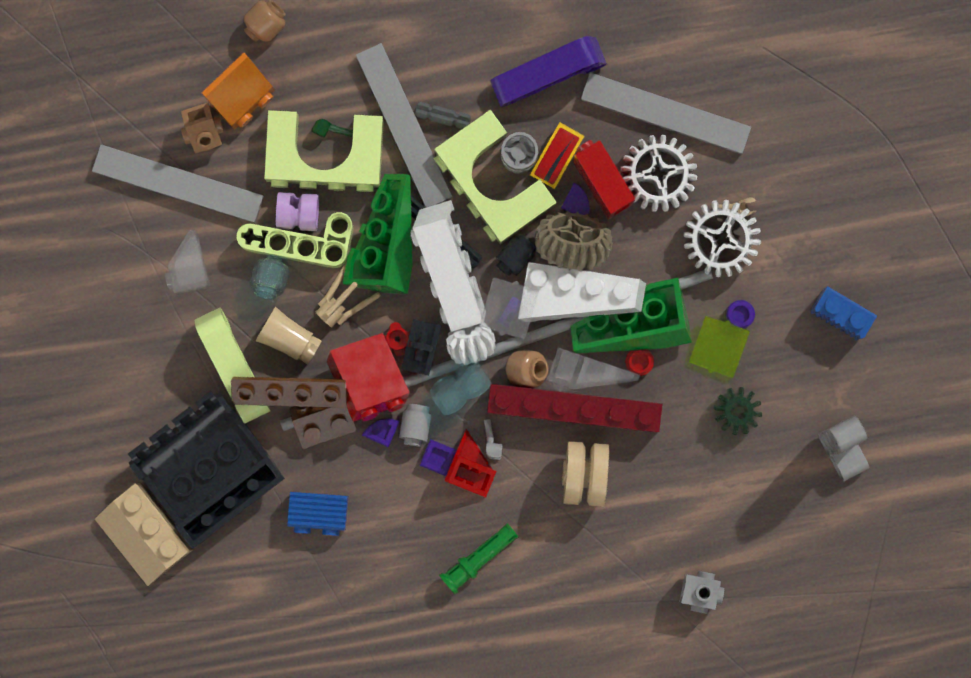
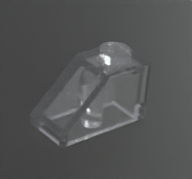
[165,229,210,295]

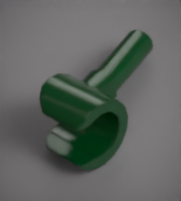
[312,119,353,138]

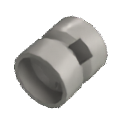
[501,132,538,174]

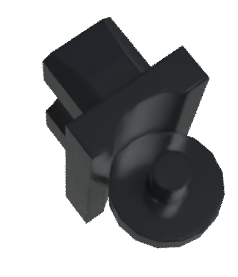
[401,319,441,376]

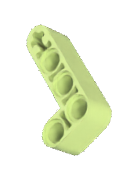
[237,212,353,268]
[194,307,271,423]

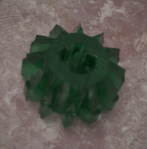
[713,387,762,436]

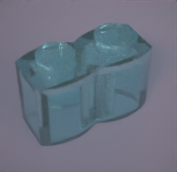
[430,361,491,415]

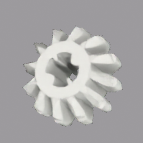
[446,323,496,365]

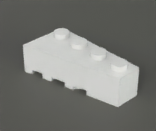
[411,200,486,332]
[518,262,646,322]

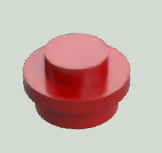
[625,349,654,376]

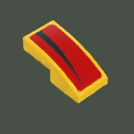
[530,122,584,189]

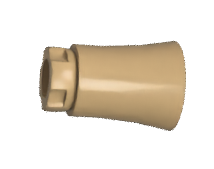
[256,307,322,364]

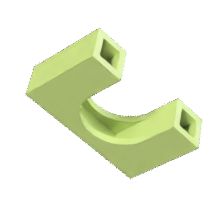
[264,110,384,192]
[433,110,557,245]

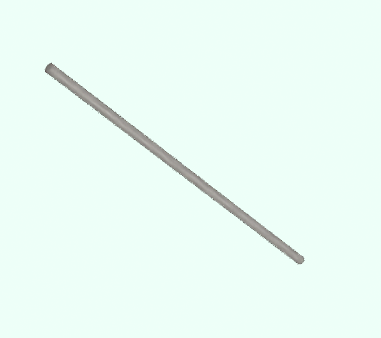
[280,269,713,431]

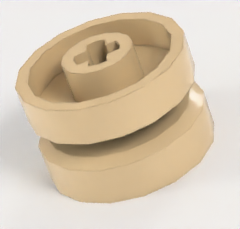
[562,441,609,507]

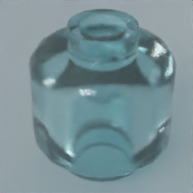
[249,255,290,300]

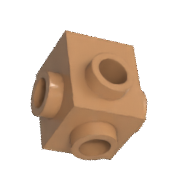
[181,102,224,154]

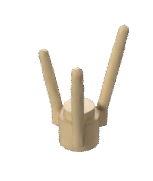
[316,261,381,328]

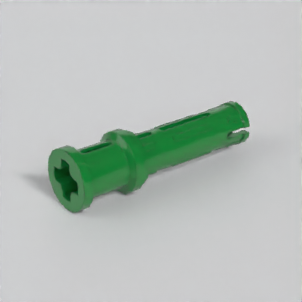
[439,523,519,595]

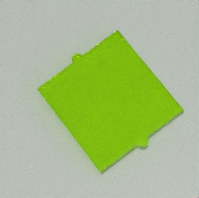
[689,315,750,378]

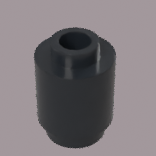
[496,234,536,277]

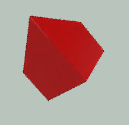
[445,428,497,498]

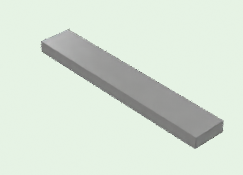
[356,43,452,208]
[581,72,751,155]
[92,145,264,223]

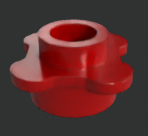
[384,322,410,356]

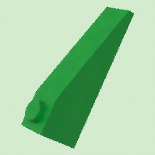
[570,278,692,353]

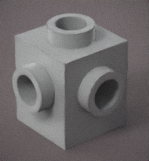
[679,571,724,614]

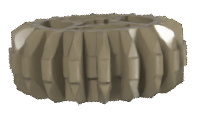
[535,211,613,272]

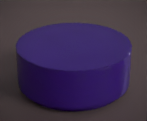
[726,300,755,329]

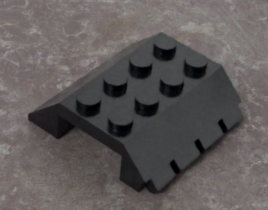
[128,391,285,549]

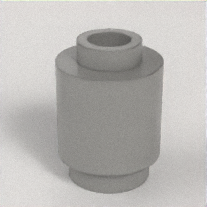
[399,404,431,447]

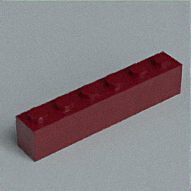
[487,384,663,433]

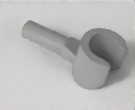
[484,419,502,460]

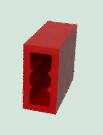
[573,140,636,220]
[327,333,410,422]

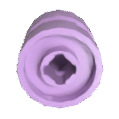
[276,192,319,232]

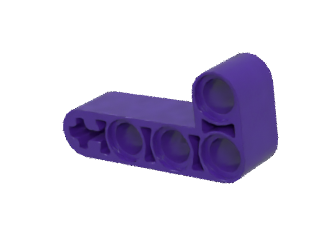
[490,36,607,107]

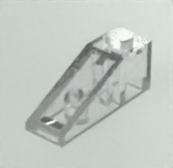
[547,348,640,393]

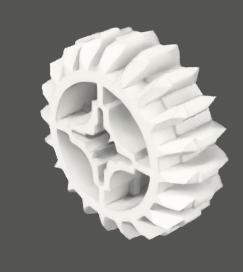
[620,135,697,212]
[683,200,761,277]

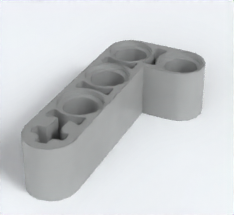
[818,416,869,482]

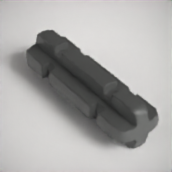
[415,102,471,129]

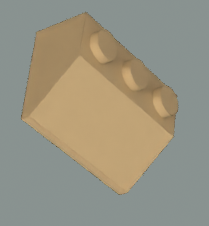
[95,483,193,586]

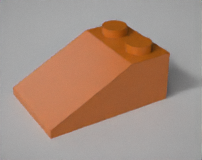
[202,53,275,130]

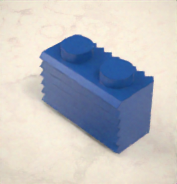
[810,286,877,341]
[287,492,349,536]

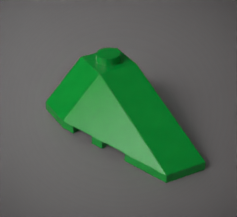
[343,174,413,294]

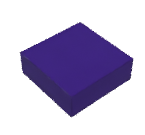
[420,439,457,476]

